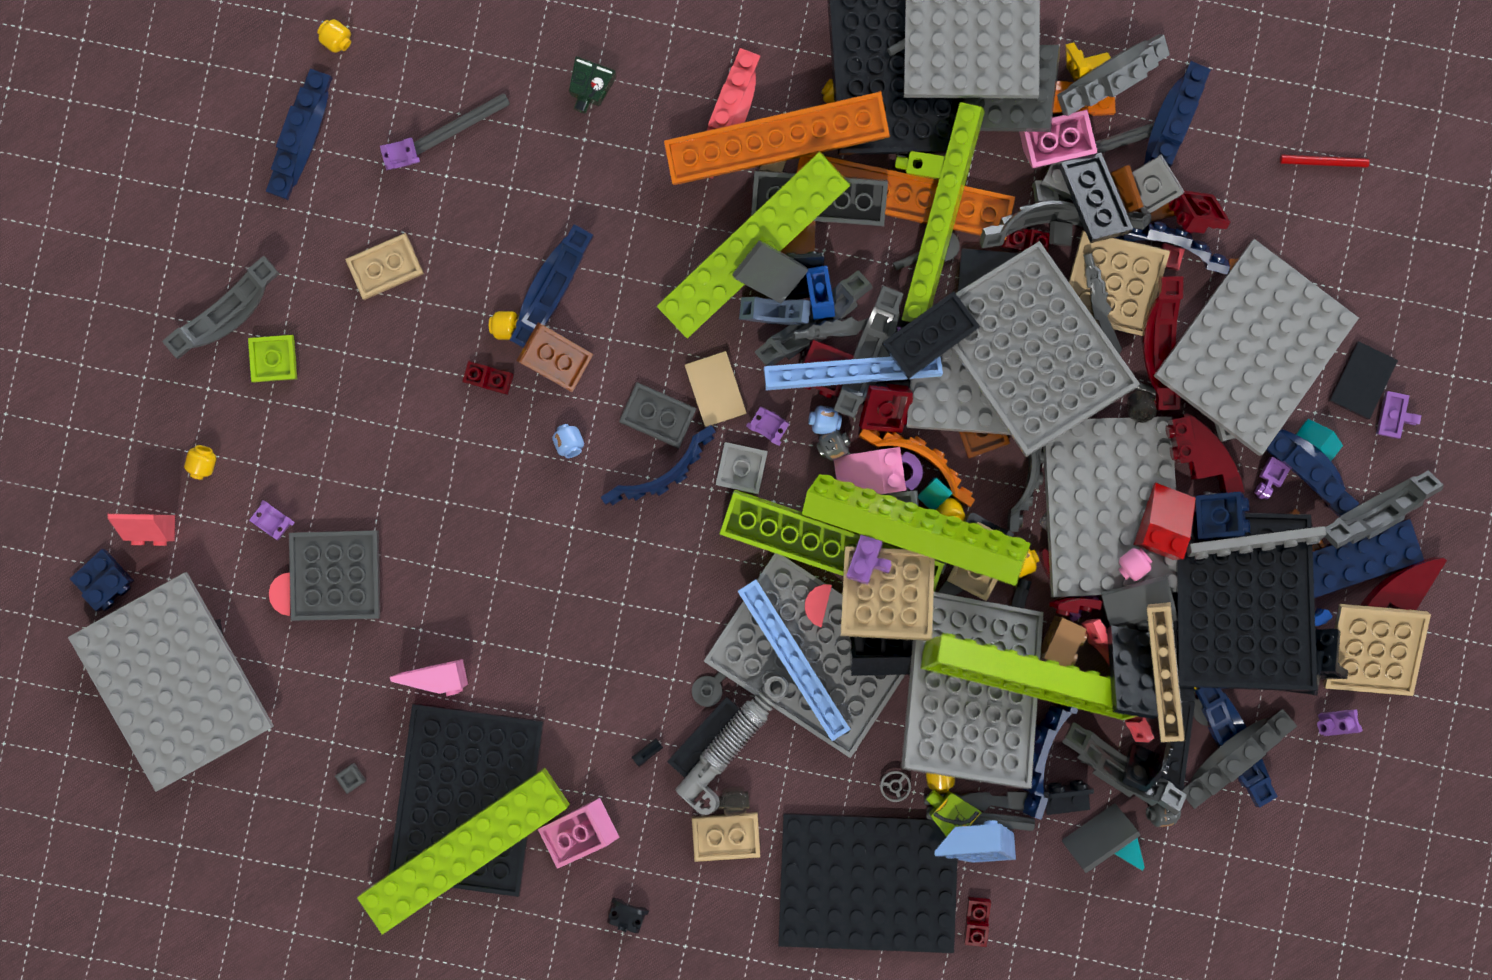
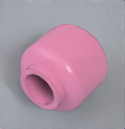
[1118,548,1152,581]

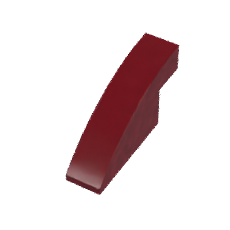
[1179,414,1245,493]
[1359,557,1447,610]

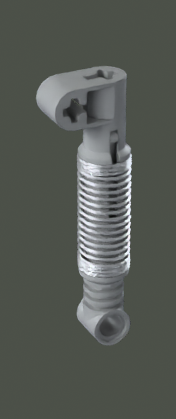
[675,676,789,815]

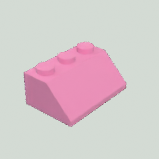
[1019,110,1098,168]

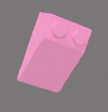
[834,447,906,494]
[390,659,468,696]
[538,798,620,869]

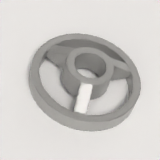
[880,771,911,802]

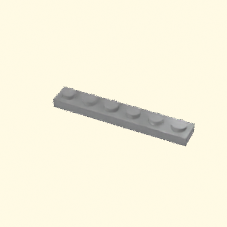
[1187,526,1327,559]

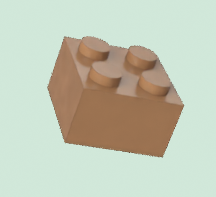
[1040,616,1087,667]

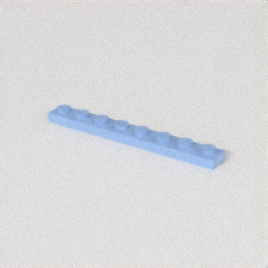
[764,356,943,390]
[738,579,851,741]

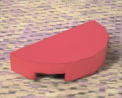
[269,572,291,616]
[805,584,832,627]

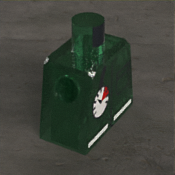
[569,56,617,114]

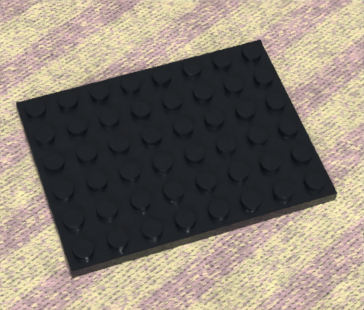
[827,0,963,155]
[1176,512,1317,692]
[389,703,544,897]
[778,813,958,953]

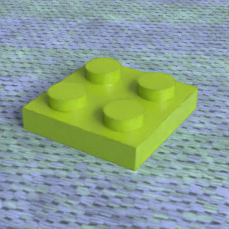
[248,335,297,383]

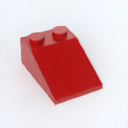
[1133,483,1196,560]

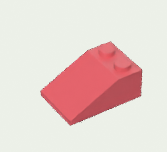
[108,514,175,546]

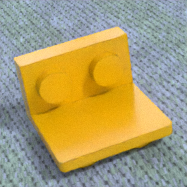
[1066,42,1111,81]

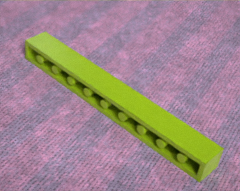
[901,102,985,322]

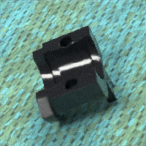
[607,897,649,933]

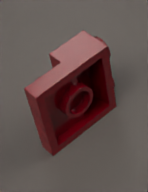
[1169,190,1231,234]
[802,340,854,398]
[859,384,913,433]
[1165,416,1198,464]

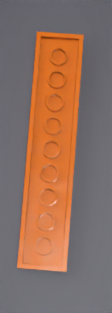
[664,92,890,185]
[796,154,1015,240]

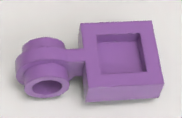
[1254,457,1290,500]

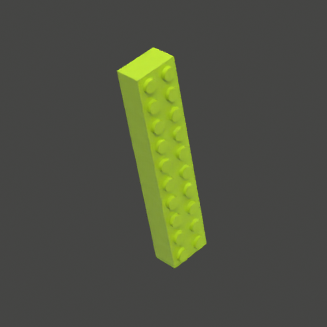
[657,151,850,338]
[802,474,1031,586]
[720,490,944,592]
[921,633,1137,720]
[357,768,570,934]

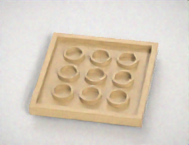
[1068,230,1170,336]
[841,547,935,640]
[1323,604,1431,696]

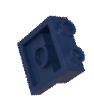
[1196,491,1251,541]
[70,549,134,611]

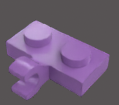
[1376,391,1421,439]
[846,535,892,585]

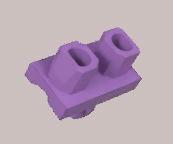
[1317,709,1363,736]

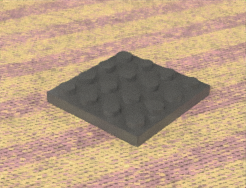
[965,45,1060,132]
[289,530,381,621]

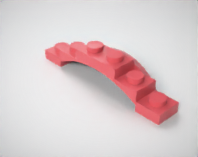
[707,48,760,179]
[1081,619,1154,742]

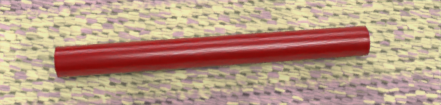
[1280,155,1370,168]

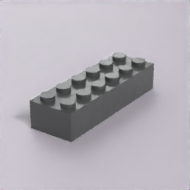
[751,170,888,226]

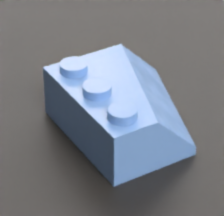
[935,821,1016,863]

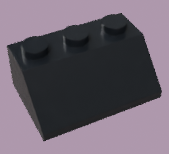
[849,636,913,676]

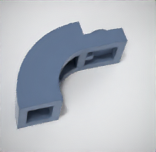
[739,297,811,325]

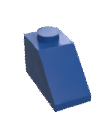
[806,266,835,320]

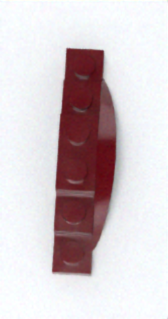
[1143,276,1183,410]

